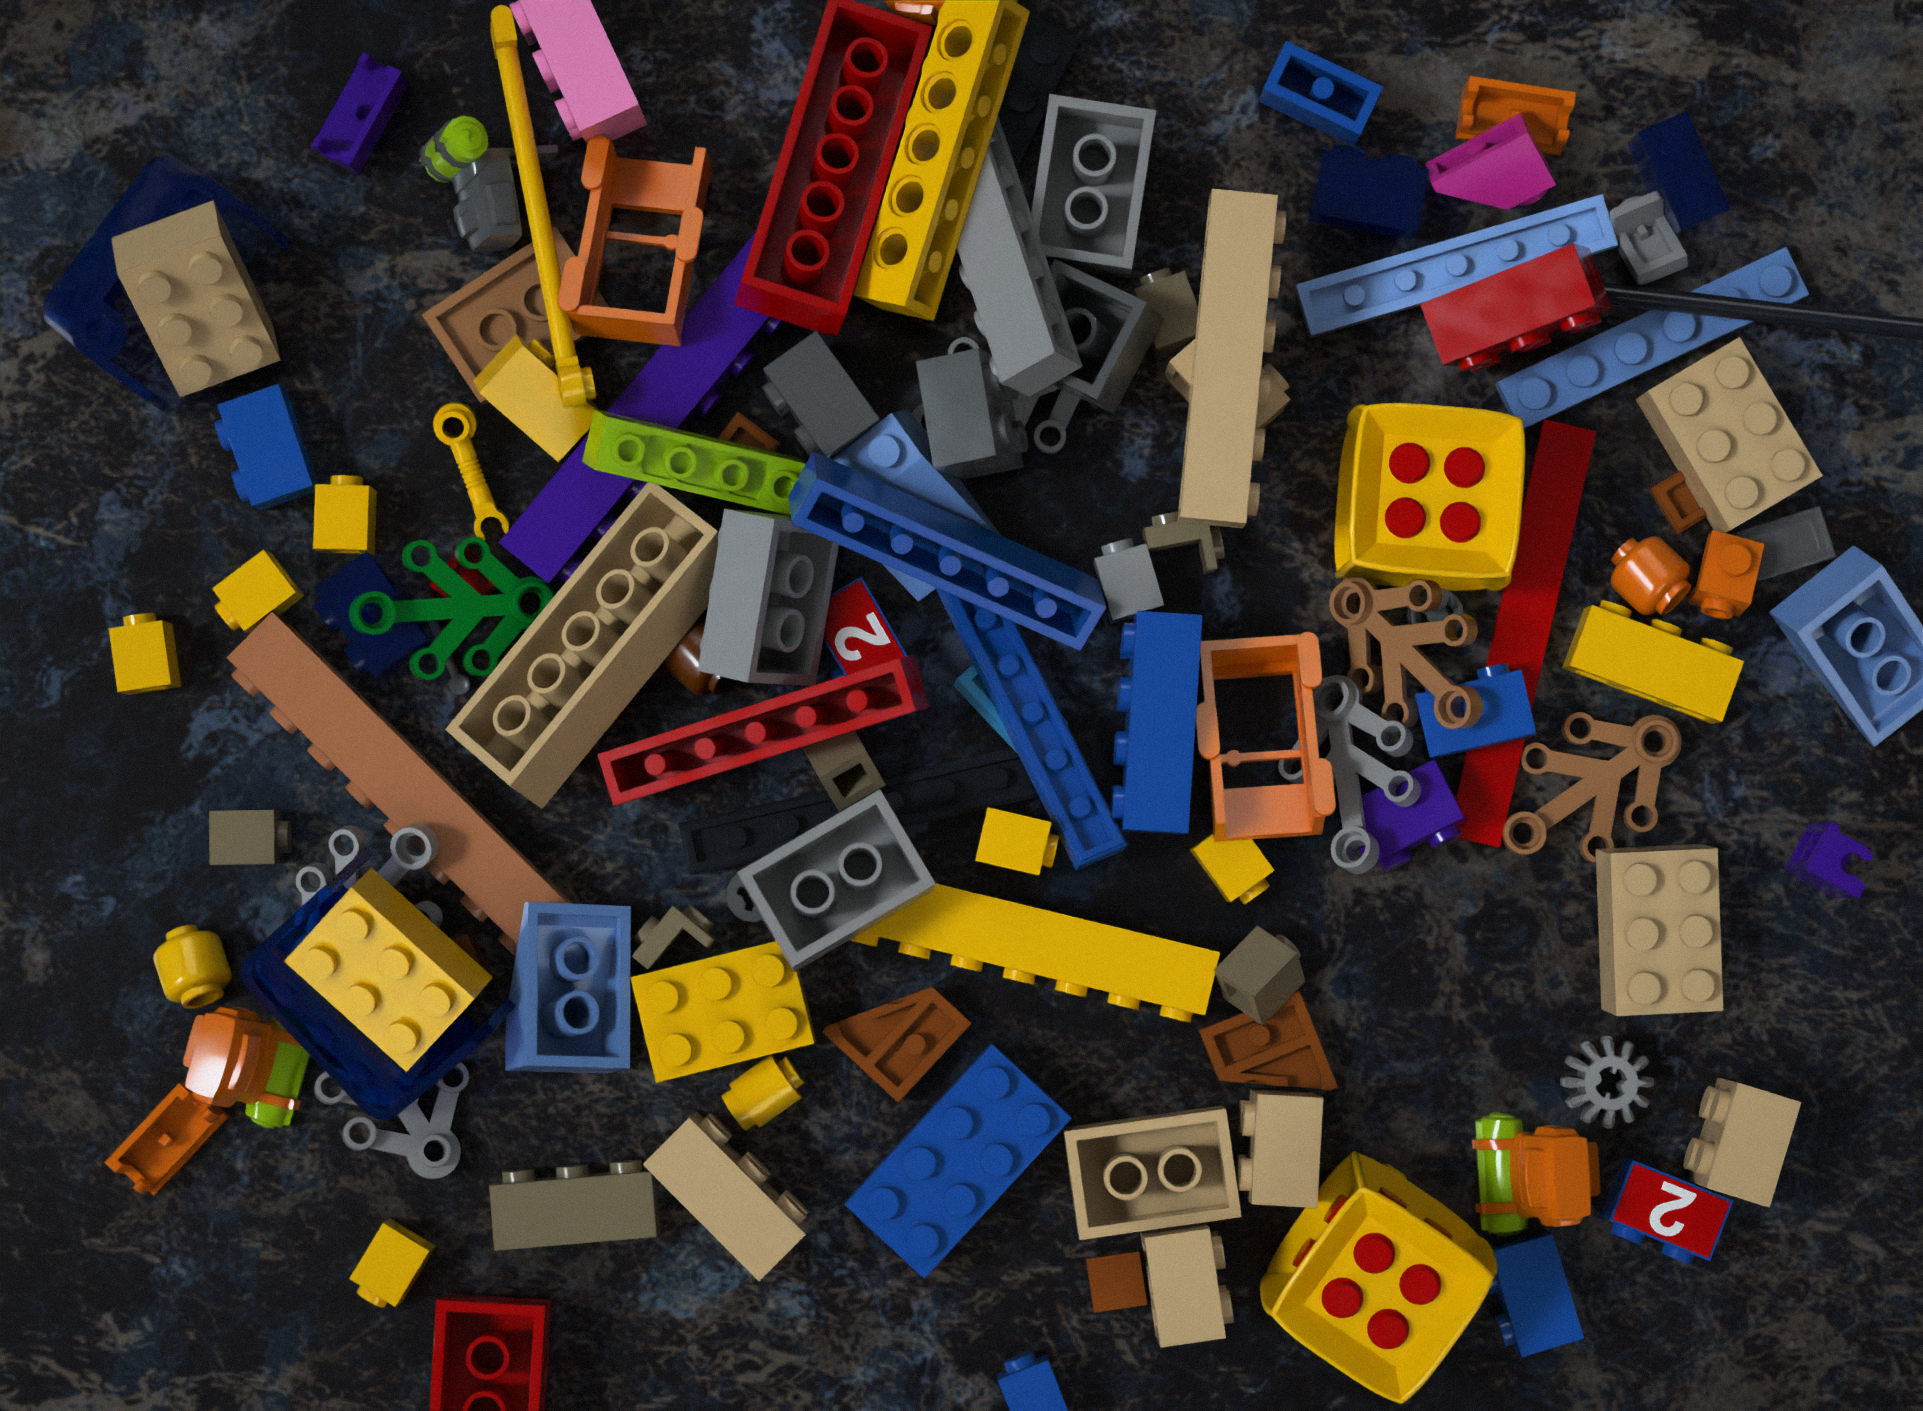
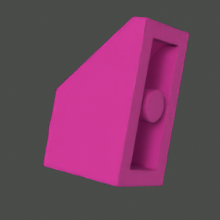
[1425,113,1556,210]

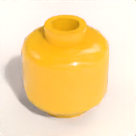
[153,925,232,1009]

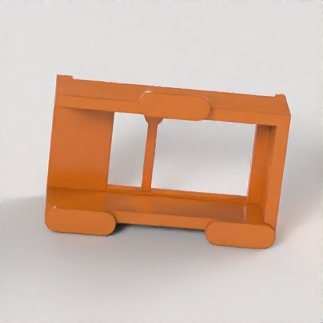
[558,135,712,347]
[1196,632,1336,842]

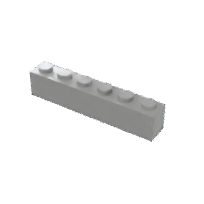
[957,116,1083,397]

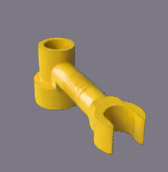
[433,402,510,540]

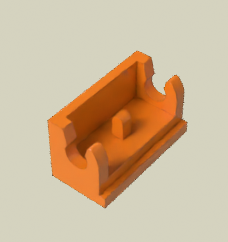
[1455,76,1576,156]
[104,1081,229,1196]

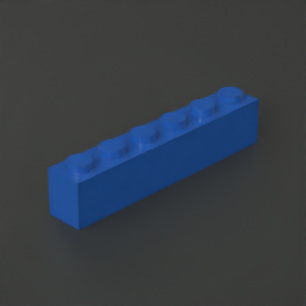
[788,451,1106,651]

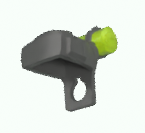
[419,116,559,252]

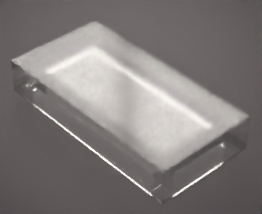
[1731,506,1836,582]

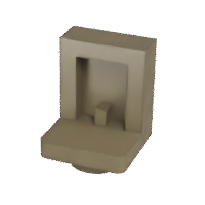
[1142,512,1225,574]
[632,904,717,970]

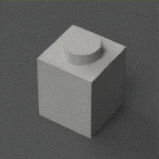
[1093,538,1164,624]

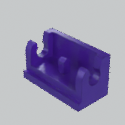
[311,52,410,176]
[1784,821,1873,898]

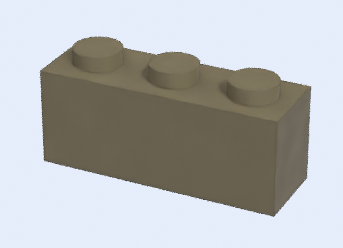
[489,1160,661,1251]

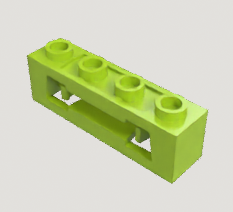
[582,409,807,515]

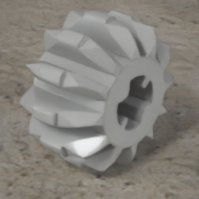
[1560,1036,1654,1128]

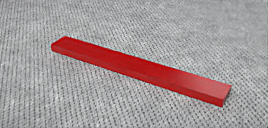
[1455,419,1596,848]

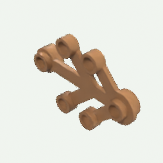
[1329,576,1484,729]
[1502,712,1682,863]

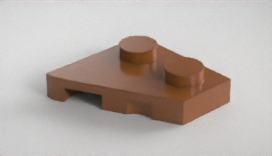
[822,986,971,1102]
[1198,990,1338,1090]

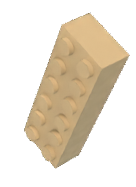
[445,482,719,809]

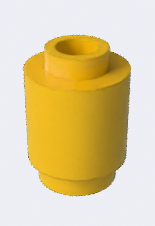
[721,1054,805,1131]

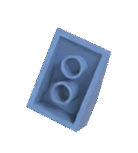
[832,409,1001,602]
[1769,545,1923,747]
[505,902,631,1073]

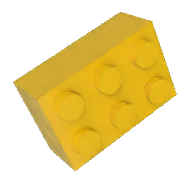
[284,867,493,1072]
[630,941,817,1083]

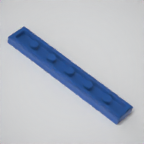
[936,588,1127,871]

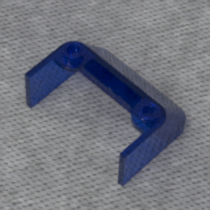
[43,155,292,412]
[241,847,516,1120]

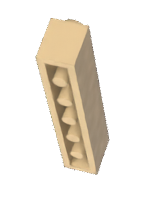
[1177,189,1286,528]

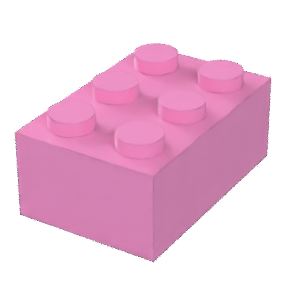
[509,0,647,145]

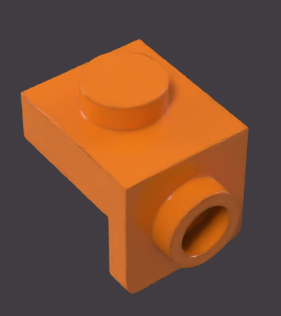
[1688,530,1765,619]

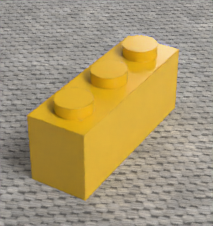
[1562,600,1744,724]

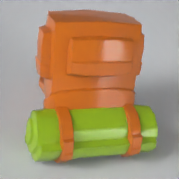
[183,1006,320,1129]
[1472,1112,1601,1237]

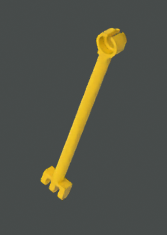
[490,5,596,409]

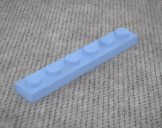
[1294,194,1618,338]

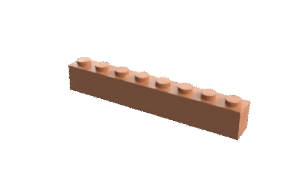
[227,612,573,957]

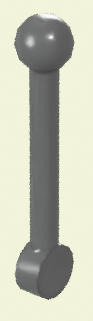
[414,591,471,695]

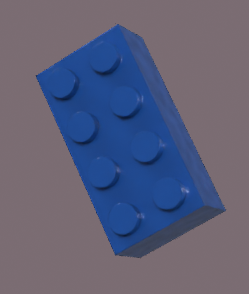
[1110,611,1202,835]
[844,1042,1072,1279]

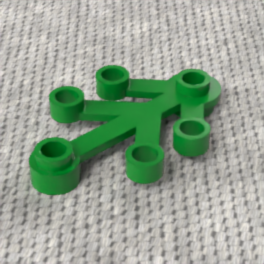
[349,537,555,680]

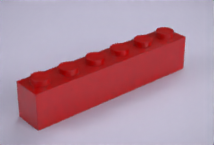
[597,656,930,806]

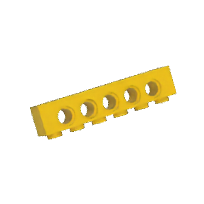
[853,0,1030,321]

